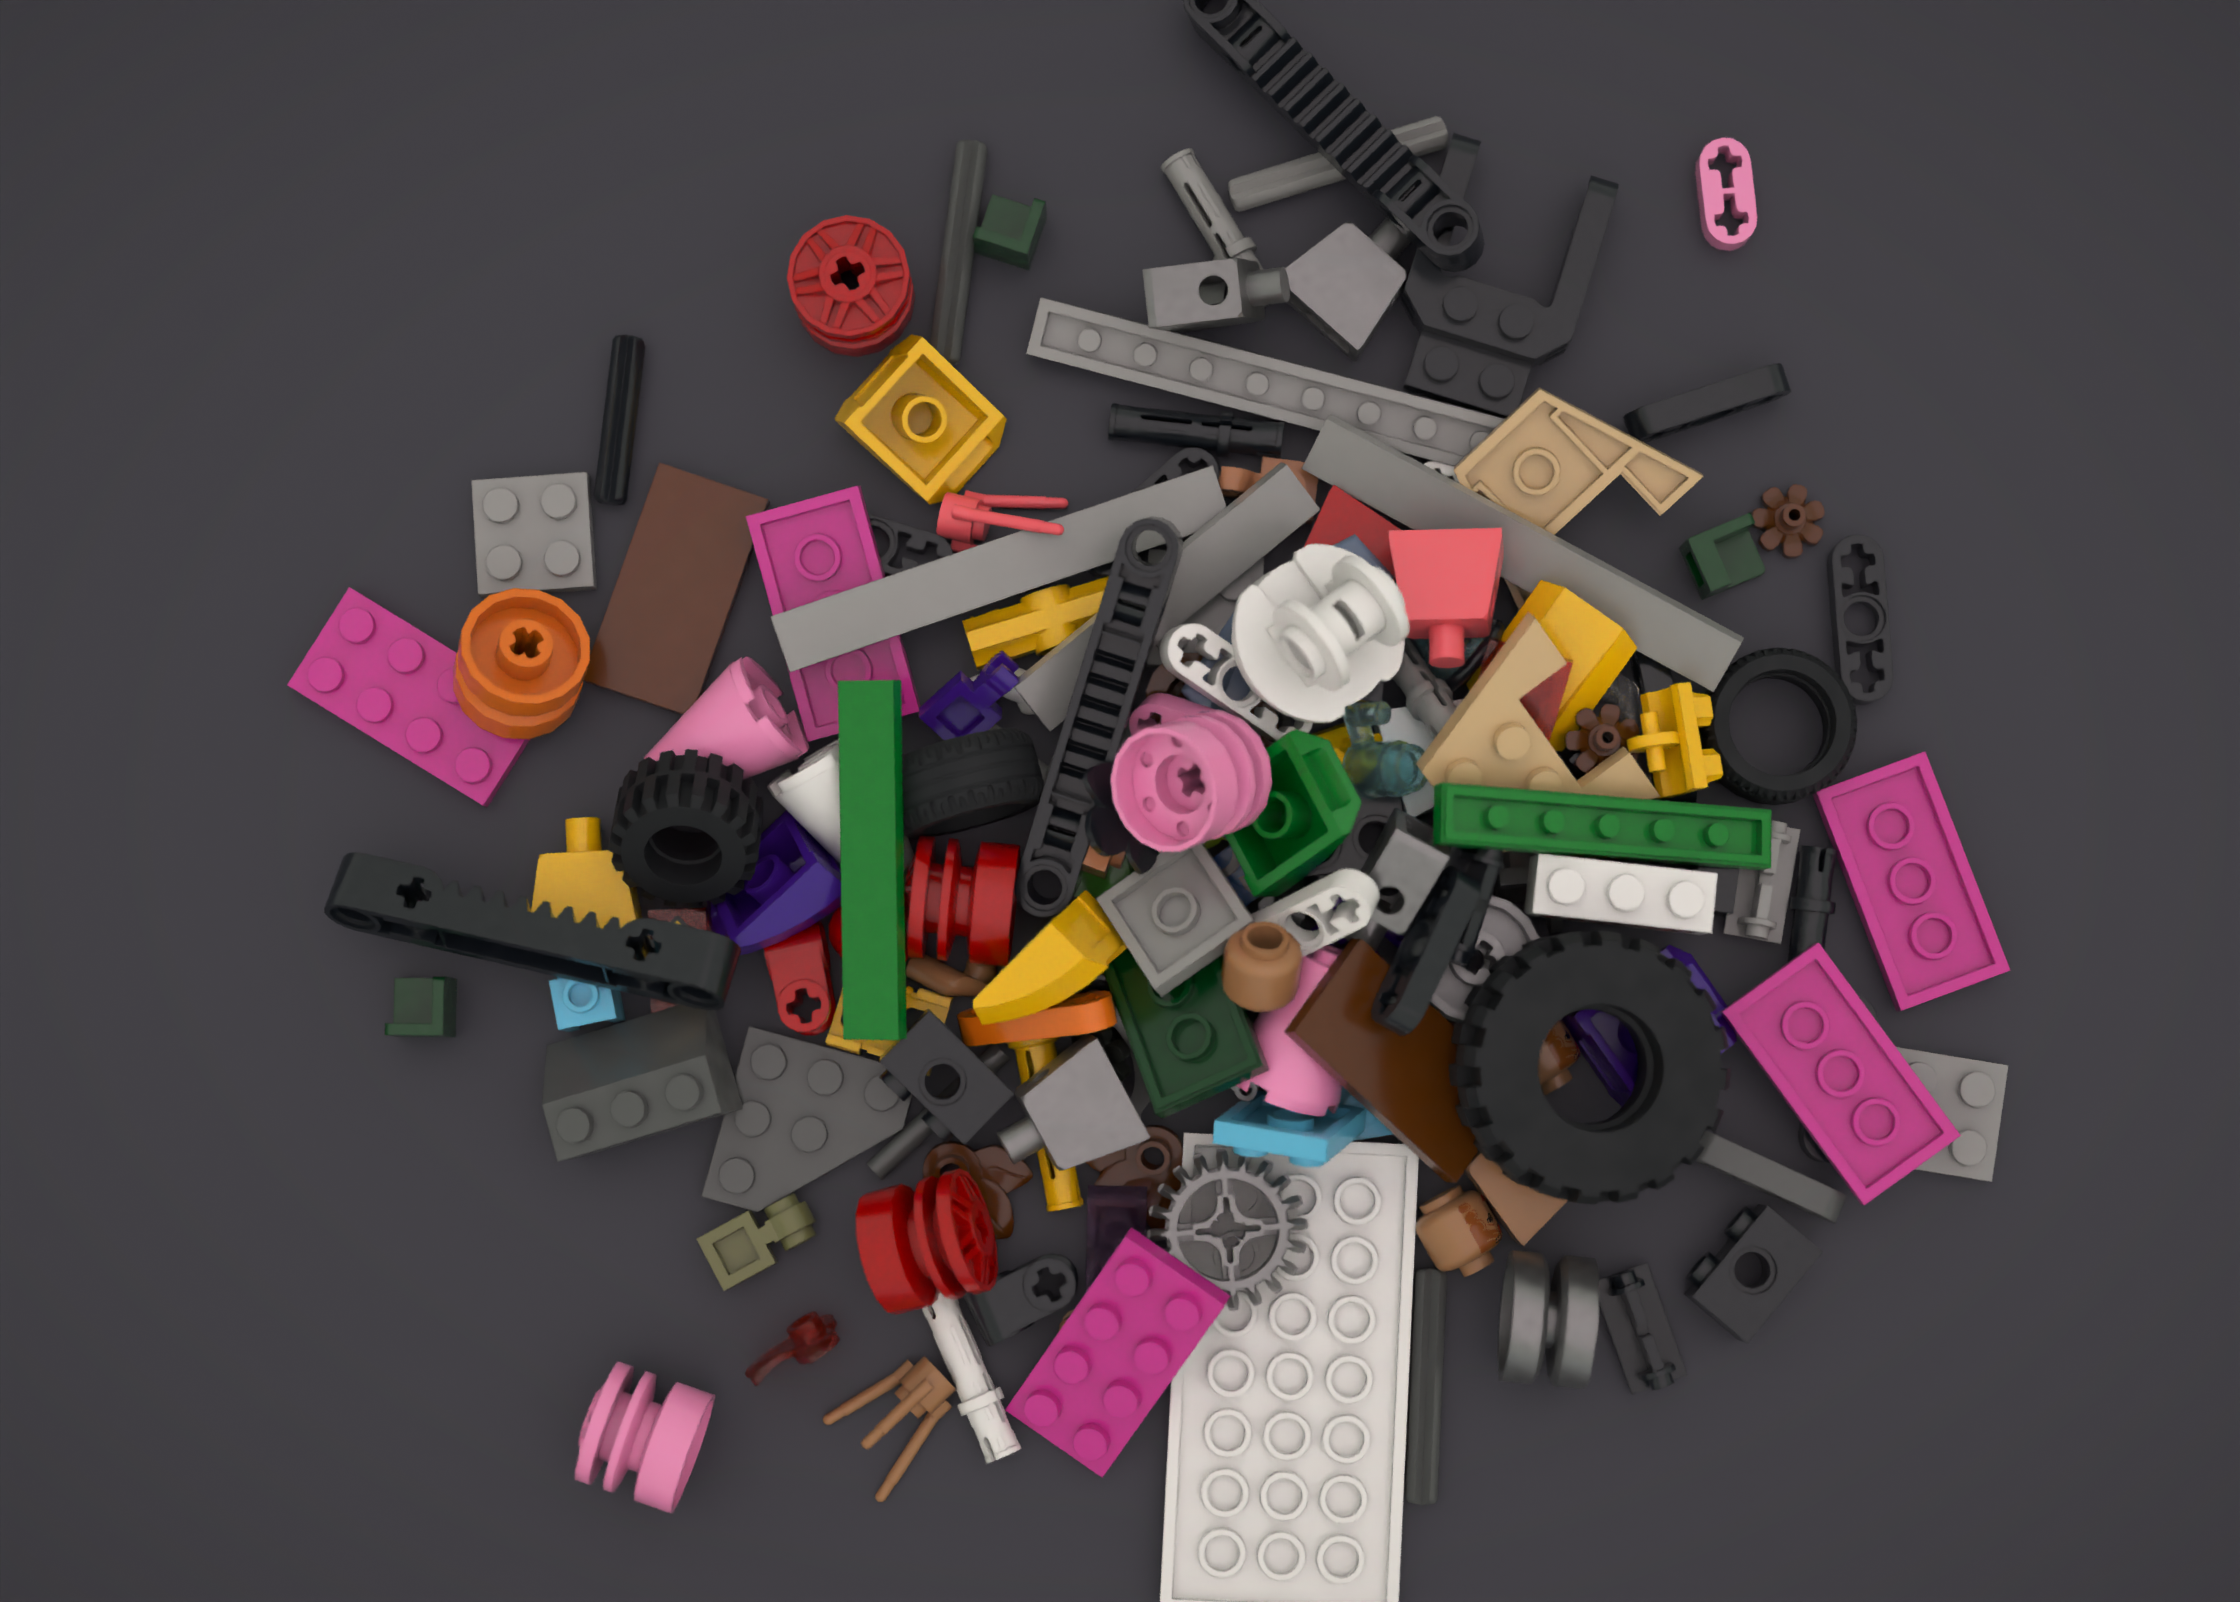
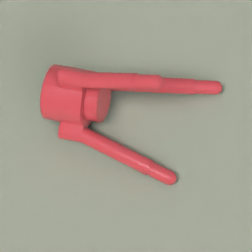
[936,490,1068,553]

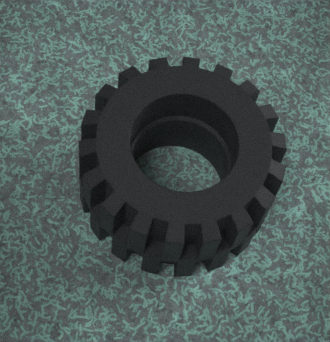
[609,749,764,909]

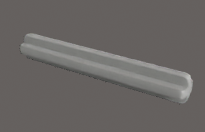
[1227,116,1449,212]

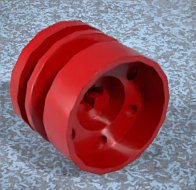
[787,215,915,357]
[904,835,1021,967]
[856,1168,998,1315]

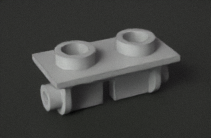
[1723,820,1801,944]

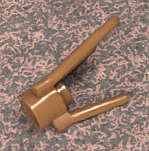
[823,1356,956,1502]

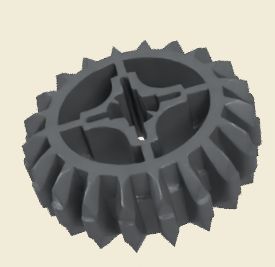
[1147,1149,1308,1311]

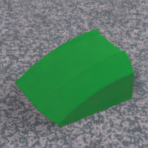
[1225,729,1362,897]

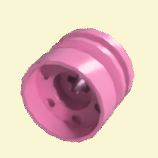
[1110,710,1272,852]
[575,1361,715,1513]

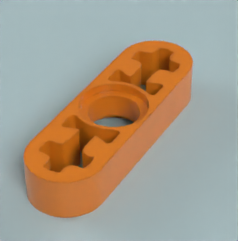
[957,991,1117,1046]

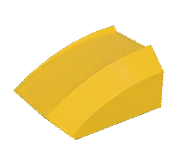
[834,334,1007,505]
[1466,580,1637,752]
[973,890,1127,1025]

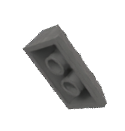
[542,1005,743,1162]

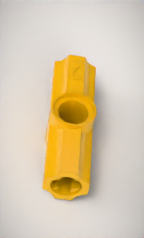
[962,576,1109,670]

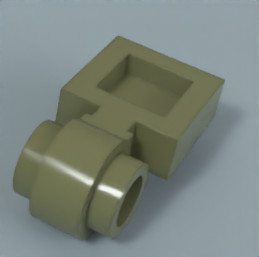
[697,1193,817,1291]

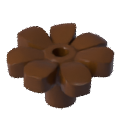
[1751,484,1825,559]
[1564,704,1640,774]

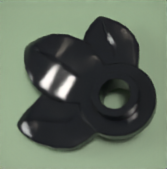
[1082,763,1158,875]

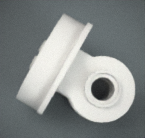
[1231,544,1409,723]

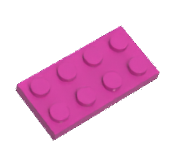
[746,485,920,742]
[287,587,530,808]
[1812,751,2010,1012]
[1720,942,1961,1205]
[1005,1227,1230,1478]

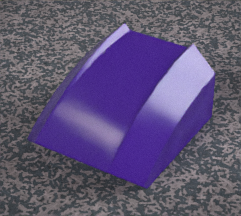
[707,810,841,955]
[1562,944,1737,1107]

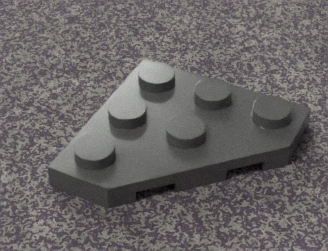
[701,1026,913,1212]

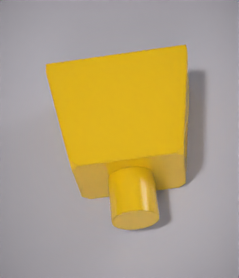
[531,817,643,928]

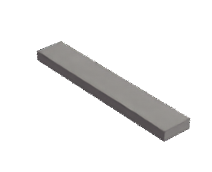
[1014,462,1320,731]

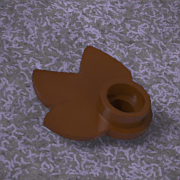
[1085,1125,1183,1229]
[922,1141,1033,1240]

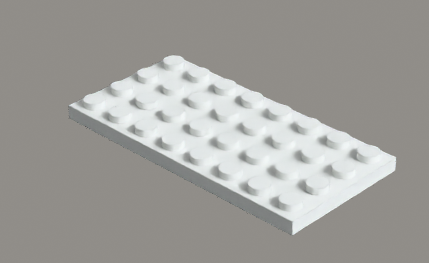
[1160,1133,1419,1602]

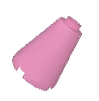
[644,656,809,779]
[1236,945,1342,1117]

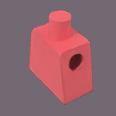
[1389,528,1504,668]

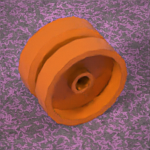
[453,588,590,739]

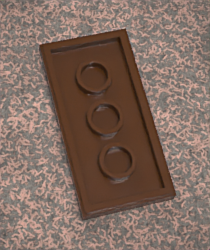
[583,462,770,715]
[1284,938,1479,1183]

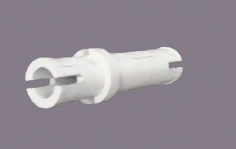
[922,1291,1022,1464]

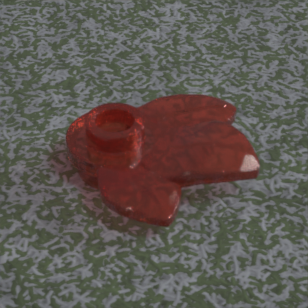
[745,1311,840,1386]

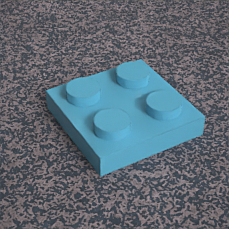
[1213,1090,1366,1167]

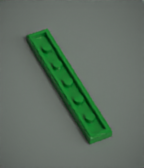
[838,680,907,1040]
[1433,782,1772,871]

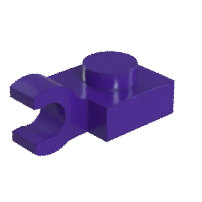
[919,650,1019,740]

